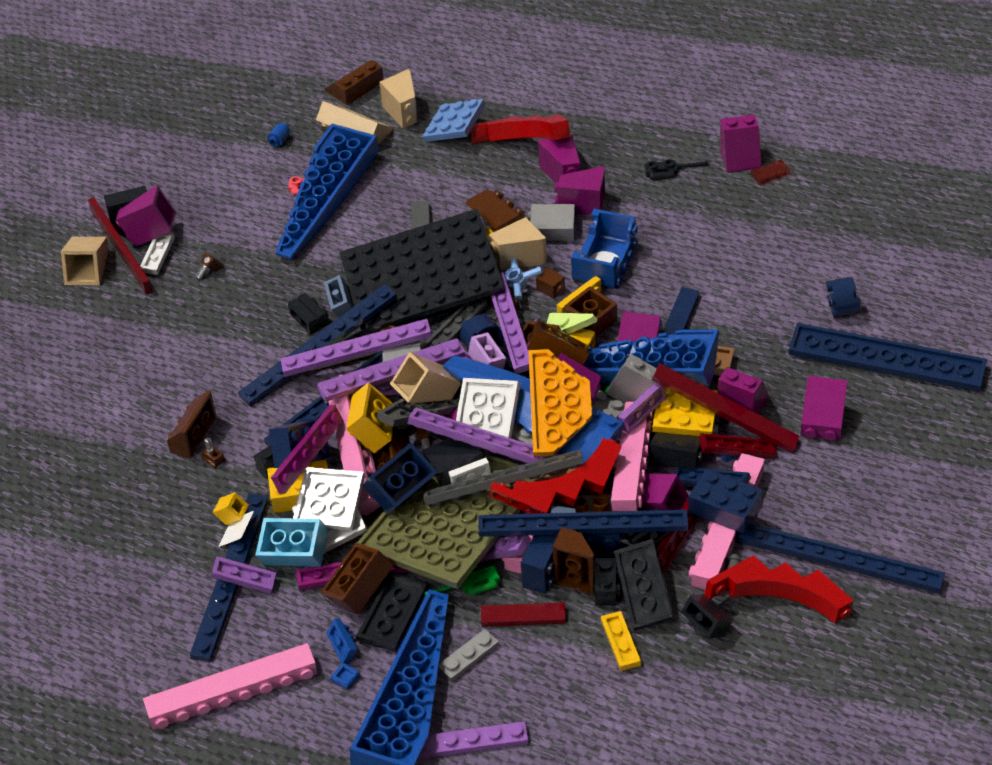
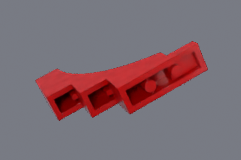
[470,114,571,143]
[489,438,622,514]
[704,555,854,623]

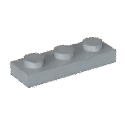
[438,629,499,682]

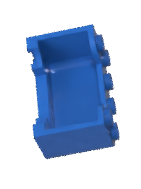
[571,209,638,289]

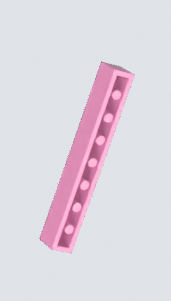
[328,374,380,516]
[611,402,654,512]
[689,453,765,590]
[143,643,317,730]

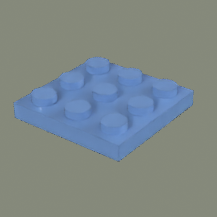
[422,99,486,142]

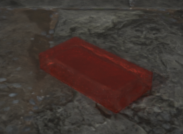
[750,159,790,185]

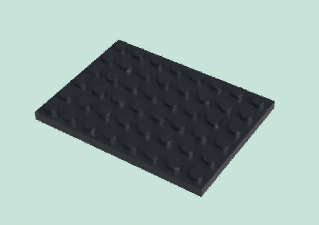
[339,208,505,335]

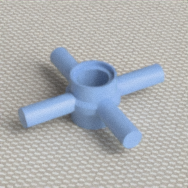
[505,258,543,301]

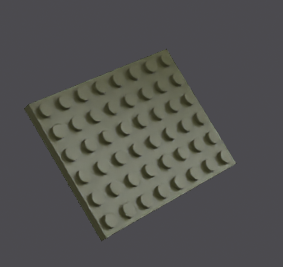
[357,453,545,589]

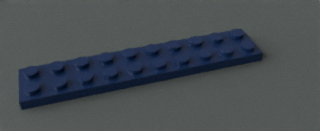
[788,323,987,392]

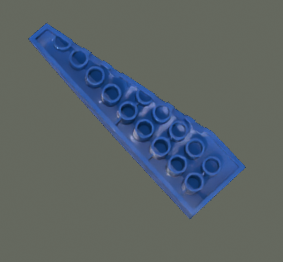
[275,123,380,259]
[583,329,719,388]
[443,356,624,466]
[350,589,448,765]

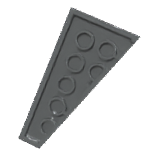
[377,388,460,427]

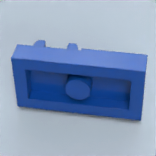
[326,619,357,664]

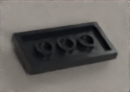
[614,539,674,631]
[356,572,428,652]

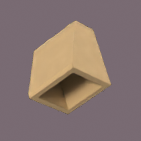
[380,69,418,129]
[489,217,547,270]
[61,237,108,285]
[390,352,462,404]

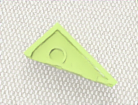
[547,313,598,334]

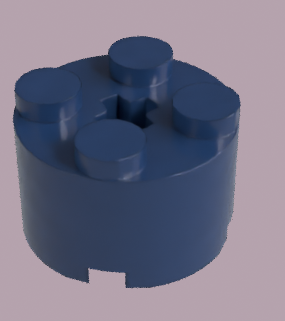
[825,277,860,318]
[460,313,504,350]

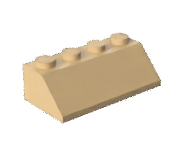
[316,101,394,144]

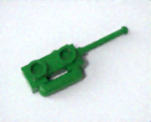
[425,566,500,596]

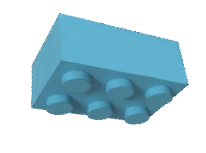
[256,518,329,566]

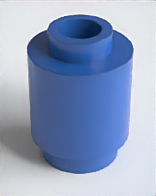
[267,123,290,147]

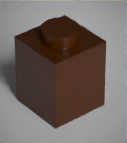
[536,267,565,299]

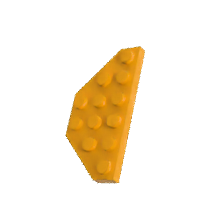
[528,349,592,457]

